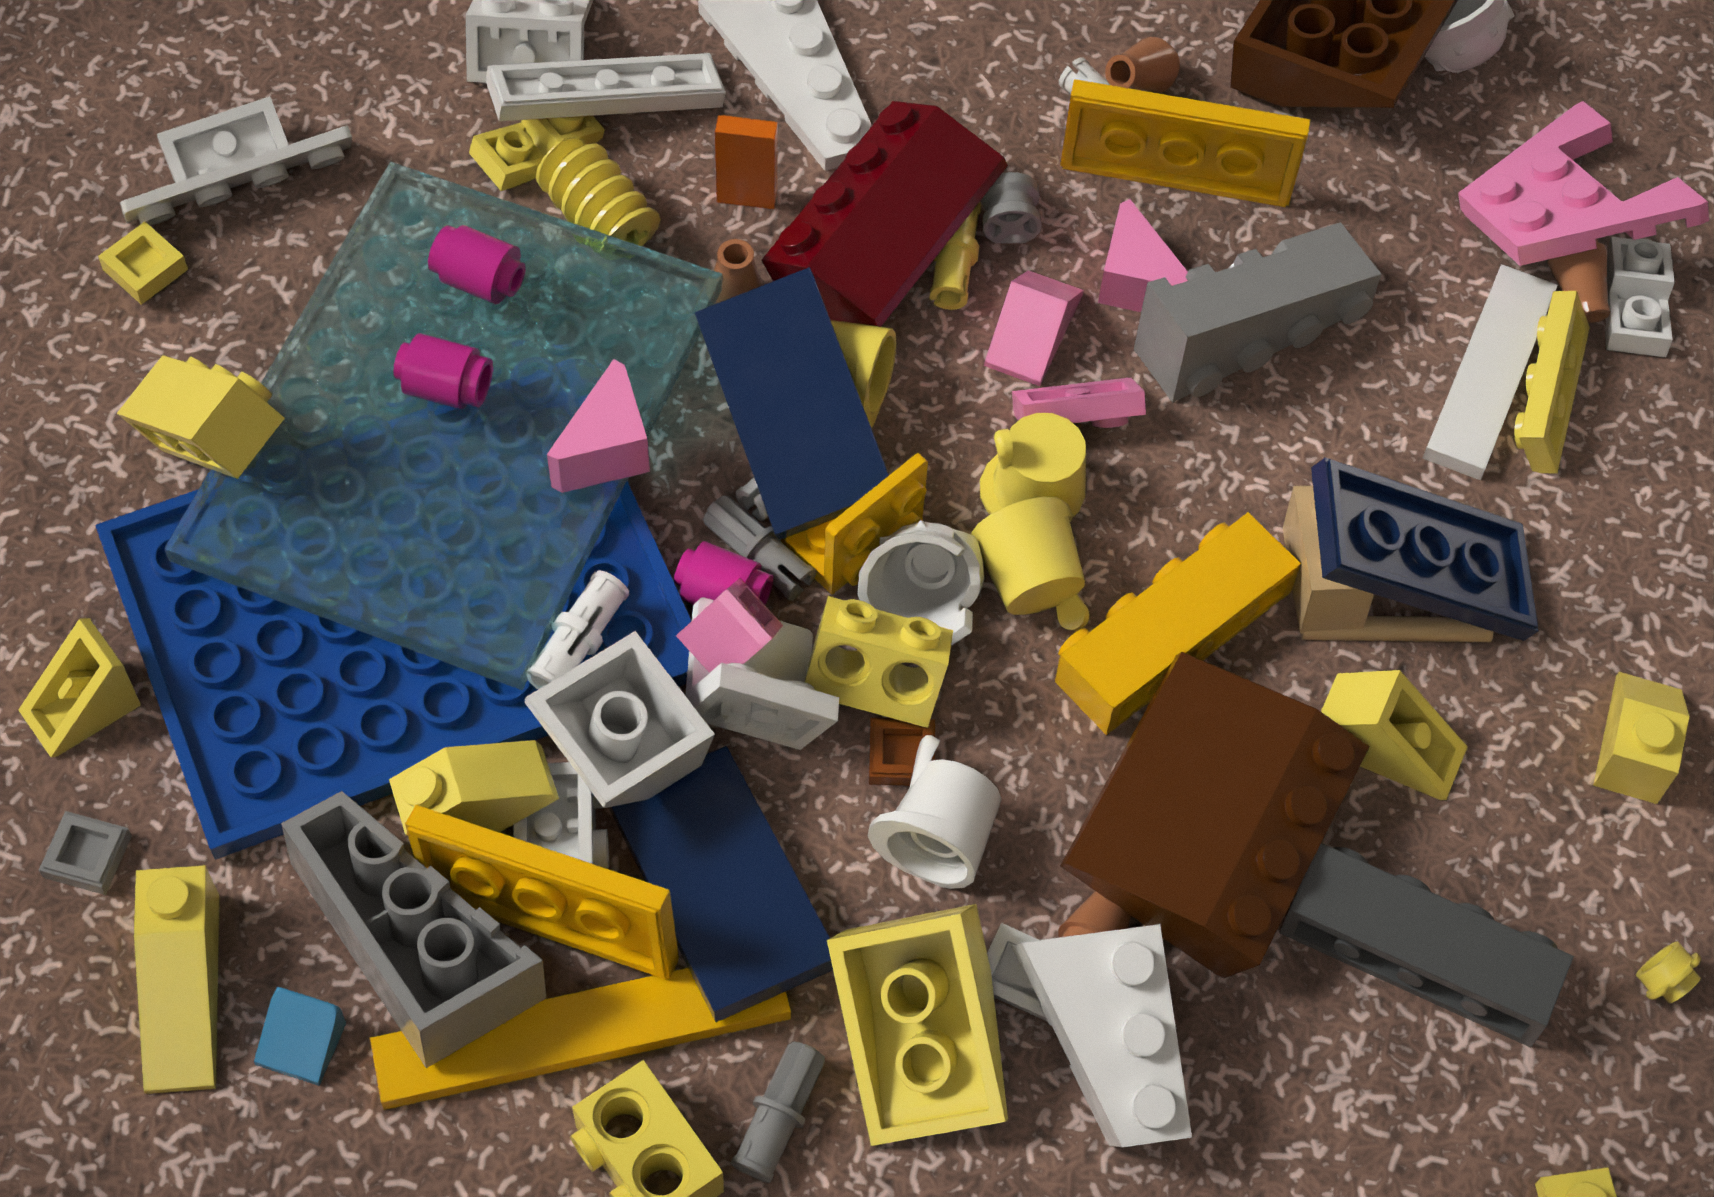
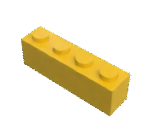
[1055,512,1301,735]

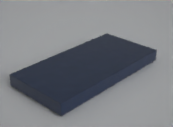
[694,267,889,540]
[1311,457,1539,641]
[608,746,833,1022]

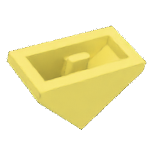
[18,618,141,757]

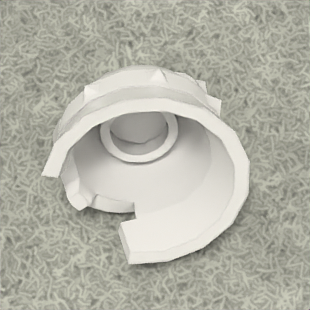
[1424,0,1514,73]
[857,520,985,645]

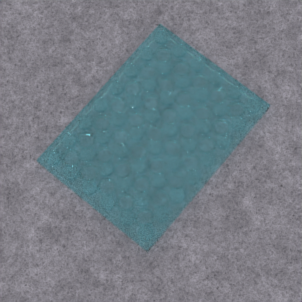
[164,161,723,690]

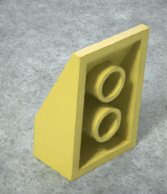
[827,904,1008,1146]

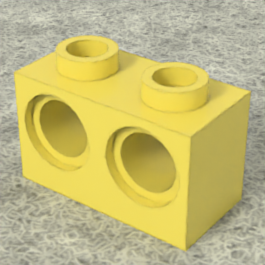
[804,596,953,728]
[570,1060,724,1197]

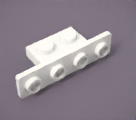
[120,96,352,226]

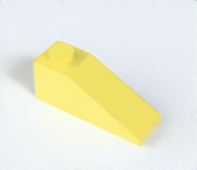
[134,865,219,1094]

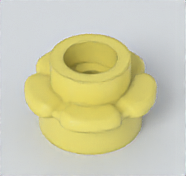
[1636,941,1701,1003]

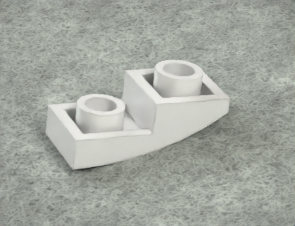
[1606,237,1675,357]

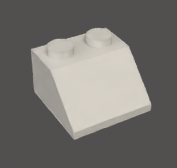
[525,631,715,808]

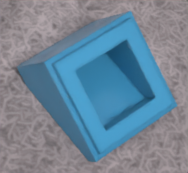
[254,987,346,1086]

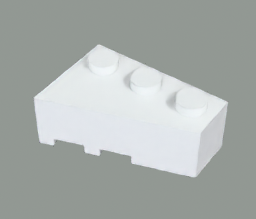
[1011,924,1192,1147]

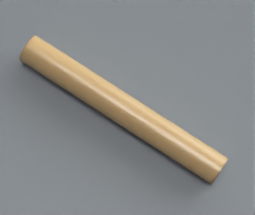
[1301,616,1494,642]

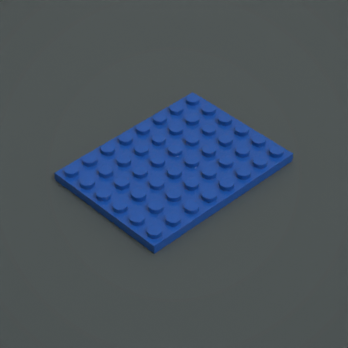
[95,361,691,860]

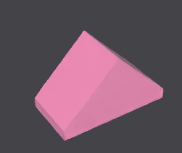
[1098,199,1188,312]
[984,270,1084,386]
[547,359,650,493]
[676,578,783,673]

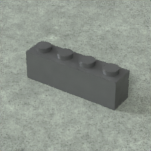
[1279,843,1574,1048]

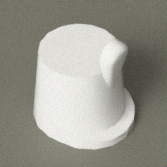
[868,735,1001,889]

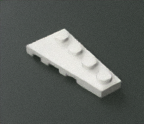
[698,0,872,171]

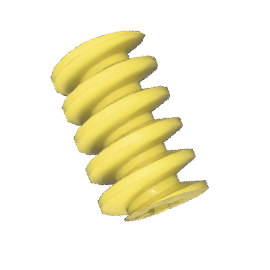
[536,137,661,263]

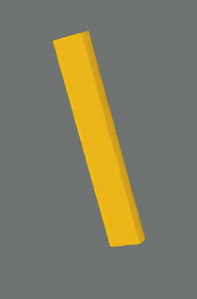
[370,968,791,1110]

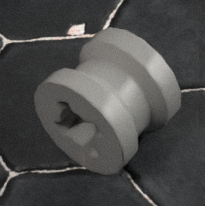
[981,172,1042,243]

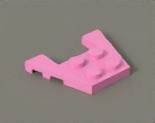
[1458,101,1709,266]

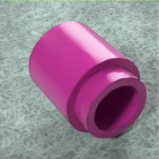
[428,225,526,304]
[393,333,493,409]
[674,541,773,605]

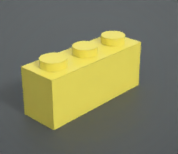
[117,355,285,479]

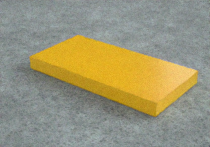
[1060,79,1310,207]
[405,805,679,979]

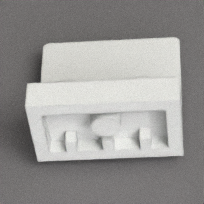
[466,0,593,83]
[686,597,839,750]

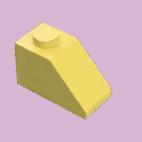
[1321,670,1467,800]
[1593,672,1690,804]
[389,740,559,836]

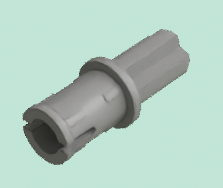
[703,495,817,601]
[730,1041,825,1183]

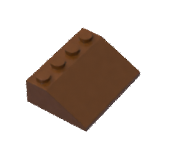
[1230,0,1458,108]
[1060,652,1370,978]

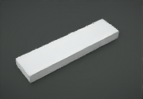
[486,53,726,121]
[1423,264,1558,480]

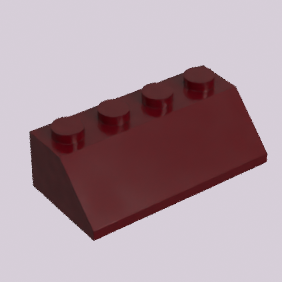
[761,101,1008,327]

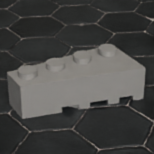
[1134,222,1382,403]
[281,791,546,1068]

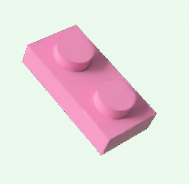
[1012,377,1146,428]

